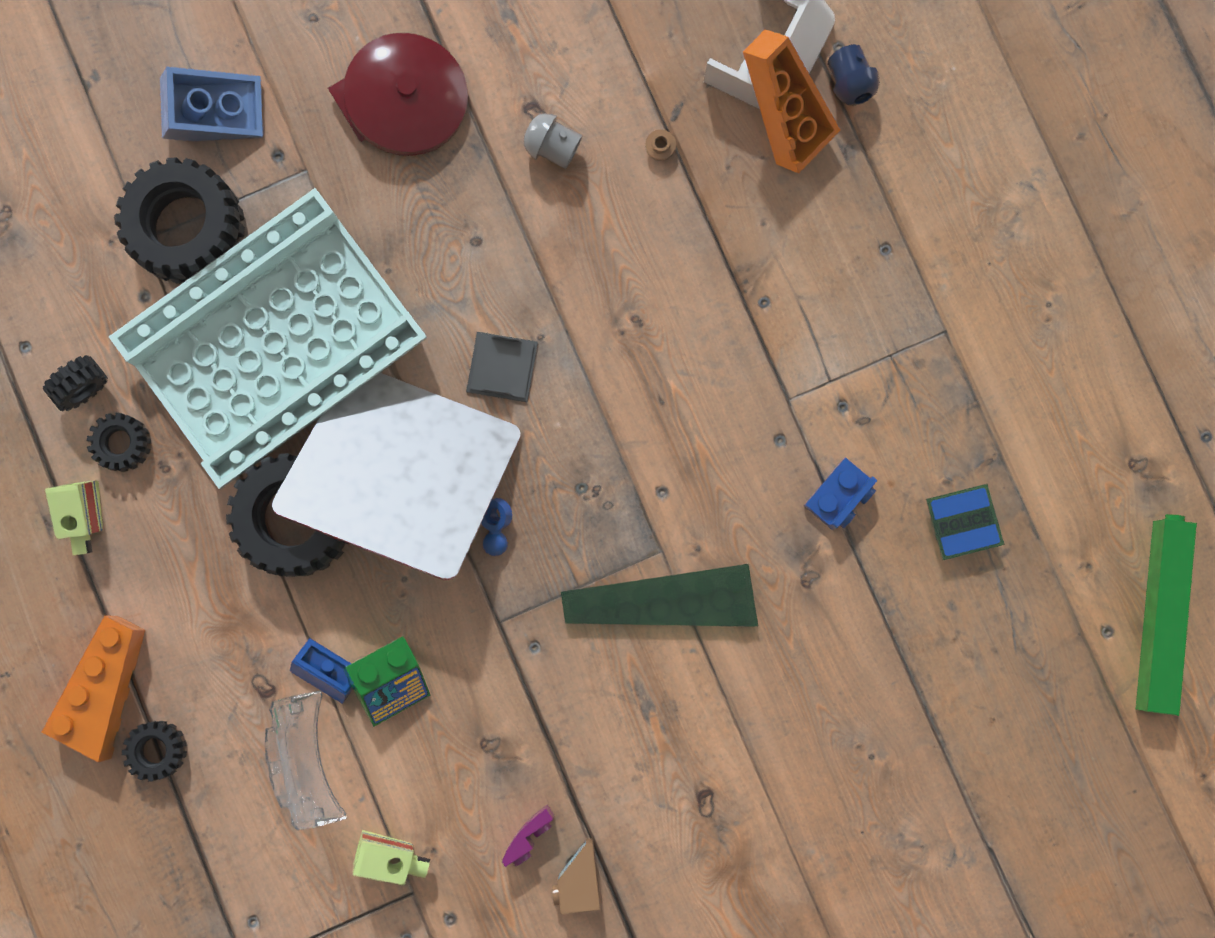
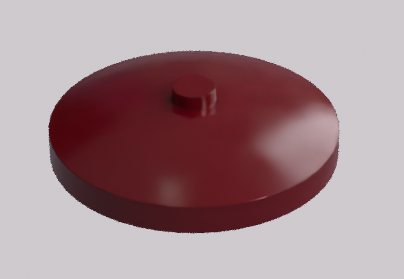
[343,33,468,156]

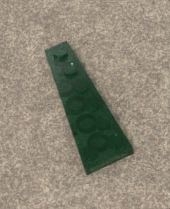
[561,564,758,627]

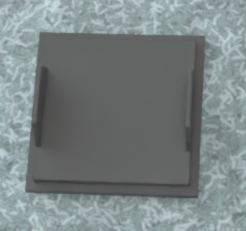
[466,332,538,402]

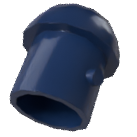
[827,44,880,106]

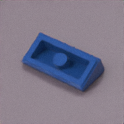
[290,638,353,704]

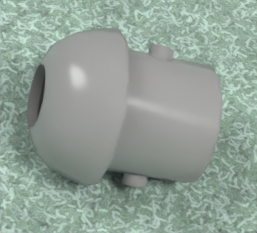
[524,113,583,169]

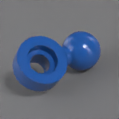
[481,498,512,556]

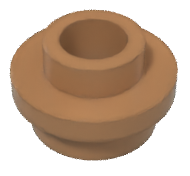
[645,129,676,161]

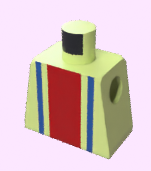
[45,480,103,555]
[353,830,430,885]

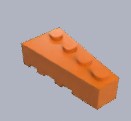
[743,30,841,174]
[41,616,145,762]

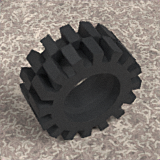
[43,355,108,411]
[86,413,151,472]
[122,721,187,781]

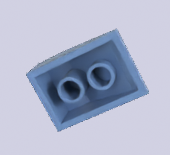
[160,67,263,141]

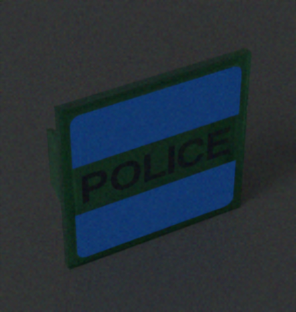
[926,484,1004,560]

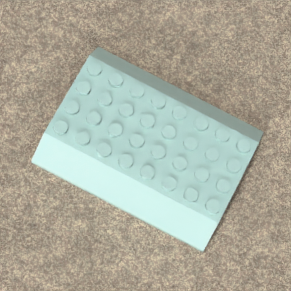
[109,188,427,489]

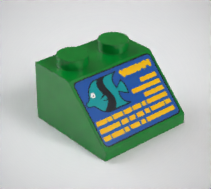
[343,636,431,727]

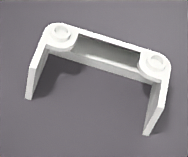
[704,0,835,109]

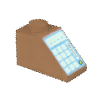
[552,838,600,914]

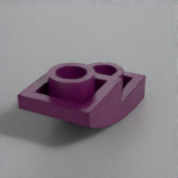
[502,804,554,867]

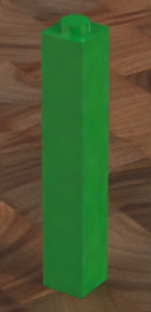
[1135,514,1197,716]

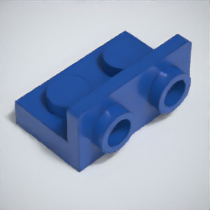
[804,457,878,530]

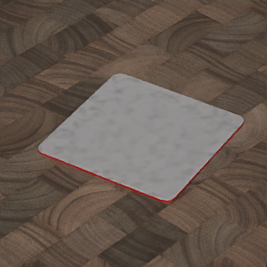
[272,373,520,580]

